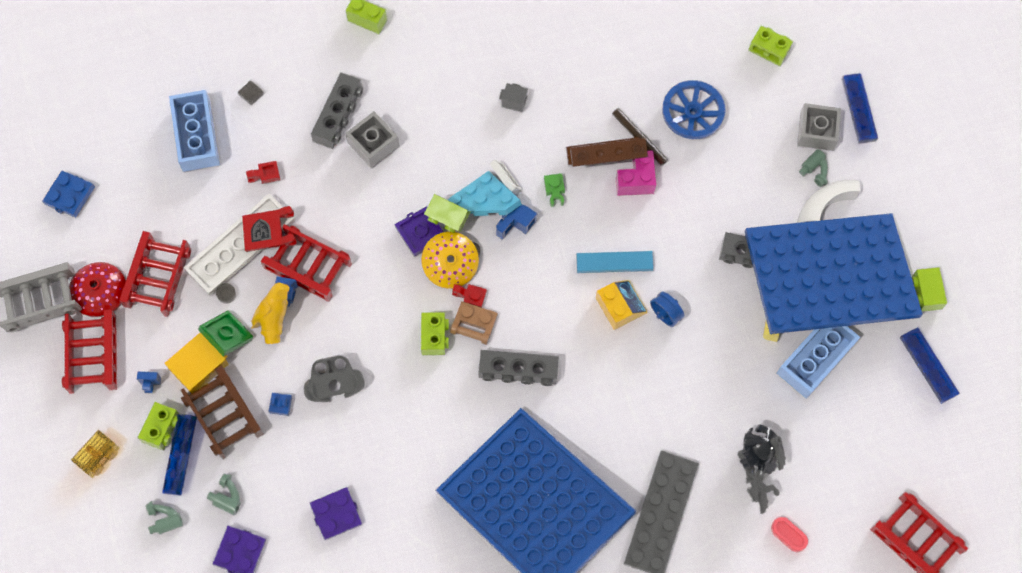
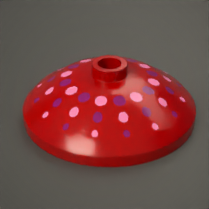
[69,262,126,317]

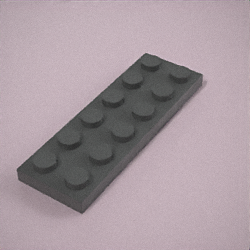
[624,450,699,573]

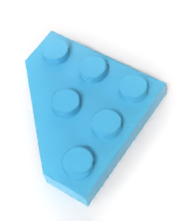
[447,171,522,216]

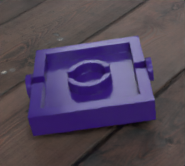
[394,206,444,257]
[309,487,362,541]
[212,526,266,573]

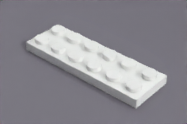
[184,194,295,296]

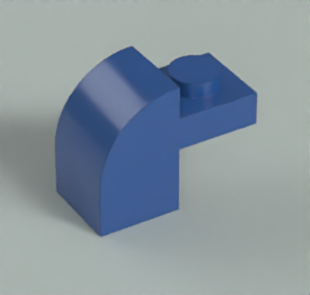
[496,204,537,240]

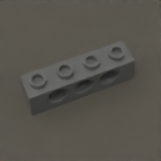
[311,72,363,149]
[719,232,753,268]
[478,350,559,386]

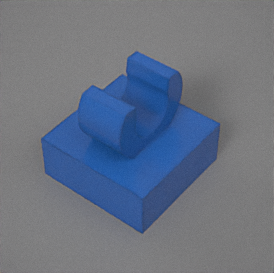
[137,371,161,393]
[268,393,292,416]

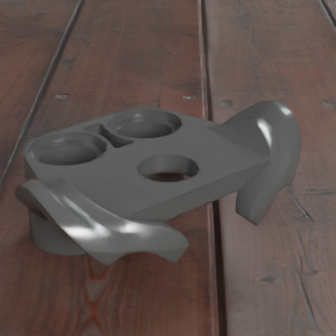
[304,355,365,402]

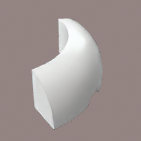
[797,180,860,223]

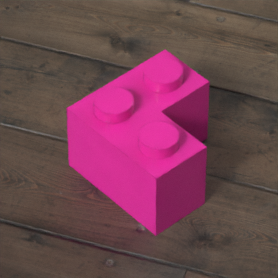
[616,151,656,196]

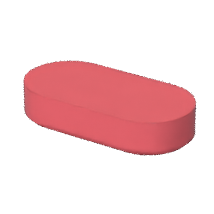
[771,517,808,552]

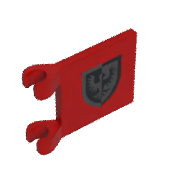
[242,206,297,252]

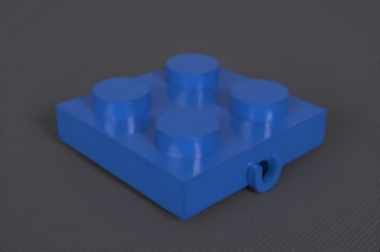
[42,170,95,218]

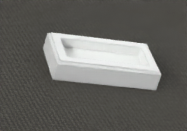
[490,160,522,195]

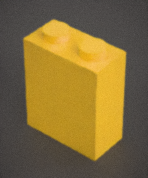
[164,333,229,393]

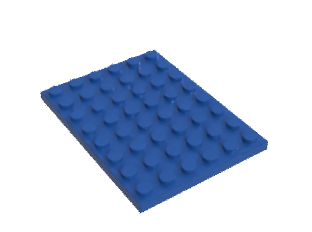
[744,213,923,334]
[436,408,636,573]

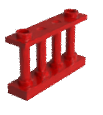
[261,224,352,302]
[119,231,191,317]
[62,310,117,394]
[870,492,969,573]

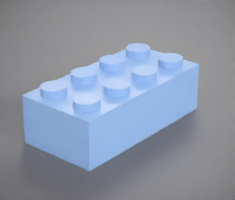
[169,90,220,172]
[776,326,860,399]

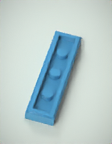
[576,251,653,273]

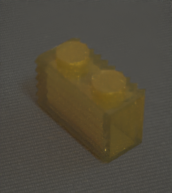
[71,429,120,478]

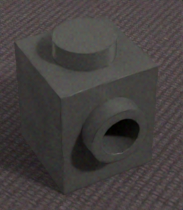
[499,83,528,113]

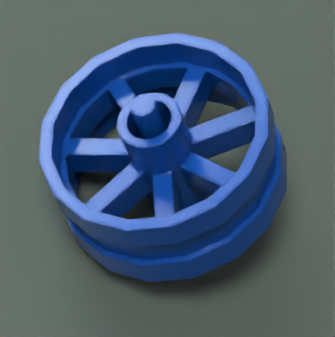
[650,291,685,327]

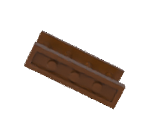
[566,137,648,167]
[180,365,264,459]

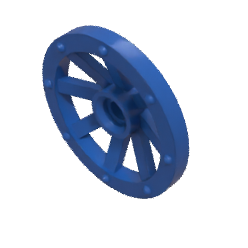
[662,80,725,139]

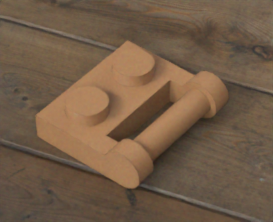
[450,301,498,345]

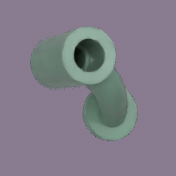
[799,149,828,187]
[207,473,241,515]
[146,501,183,535]

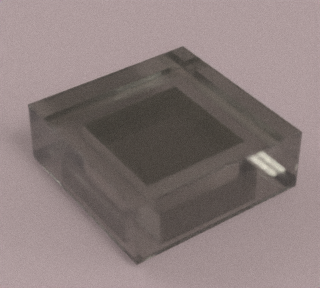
[238,80,264,106]

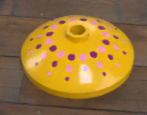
[421,232,479,289]

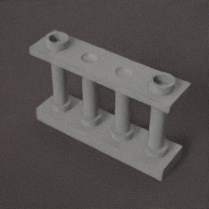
[0,262,82,332]

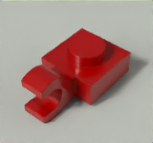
[246,161,280,184]
[452,284,487,308]

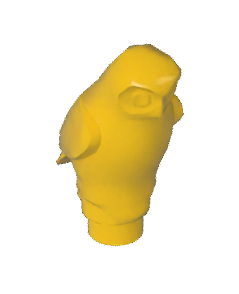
[250,282,289,344]

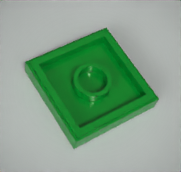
[198,310,254,357]

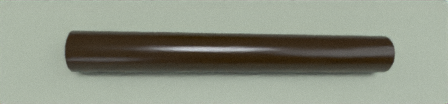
[612,108,668,166]

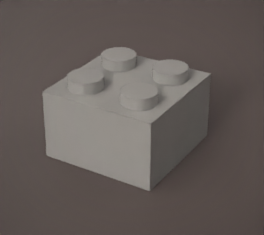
[797,103,841,151]
[345,111,399,168]

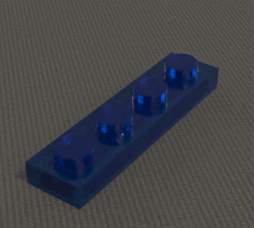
[842,73,878,144]
[900,327,960,404]
[162,414,197,496]

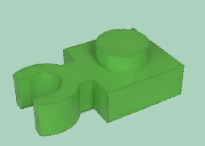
[544,173,565,207]

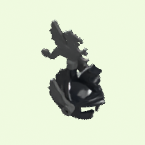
[738,424,786,514]

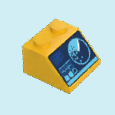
[595,280,648,330]

